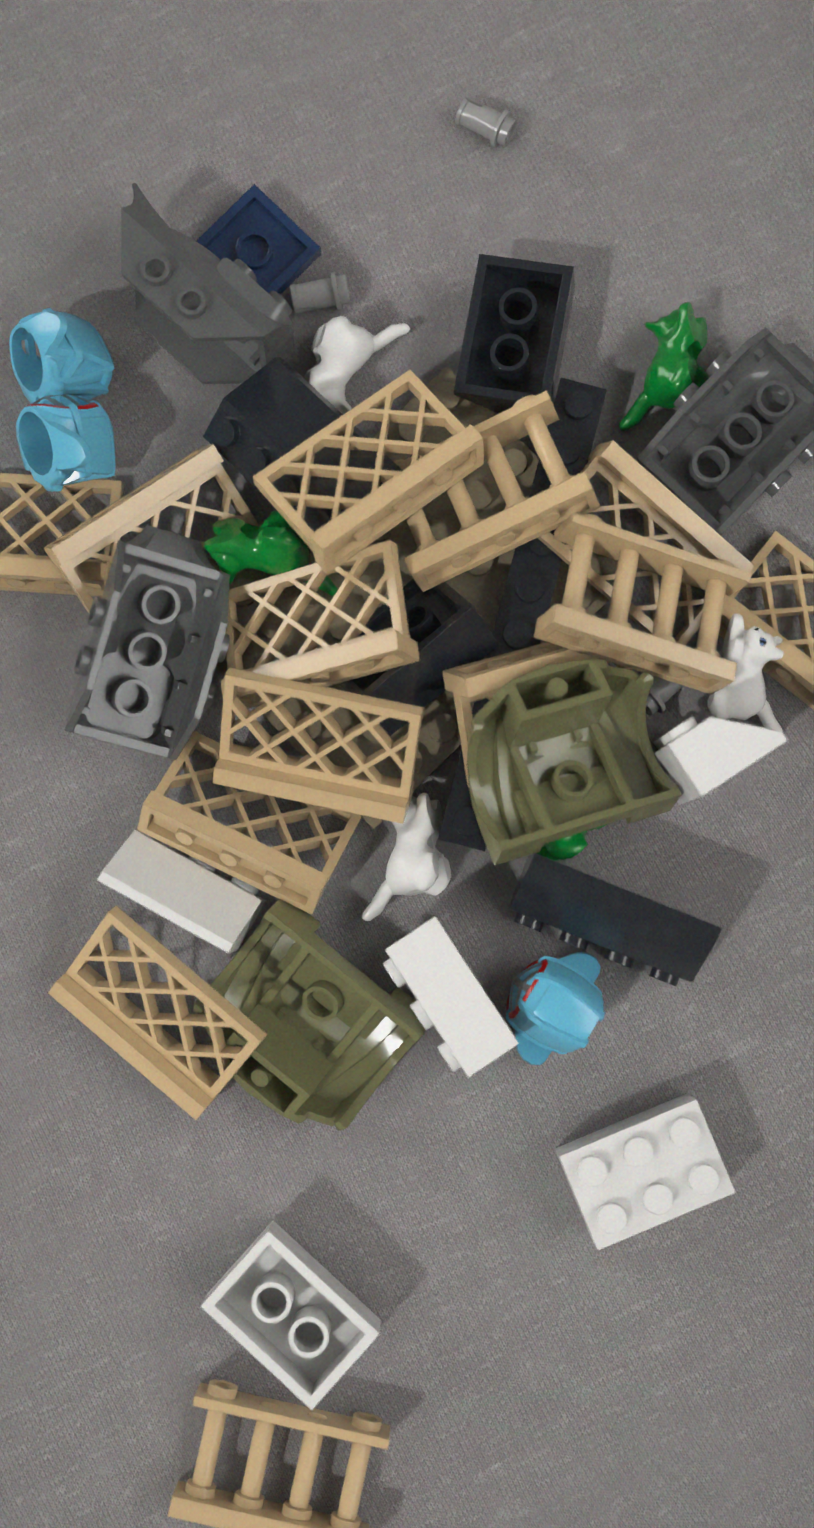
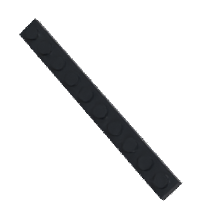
[438,377,607,852]

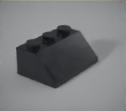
[454,254,575,413]
[337,579,499,736]

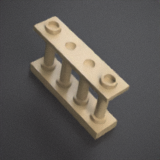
[394,390,600,592]
[534,513,752,694]
[168,1380,390,1528]

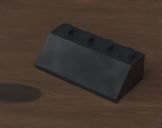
[203,357,403,532]
[507,853,722,987]

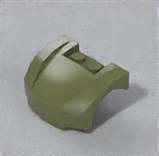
[467,659,682,866]
[193,899,426,1131]

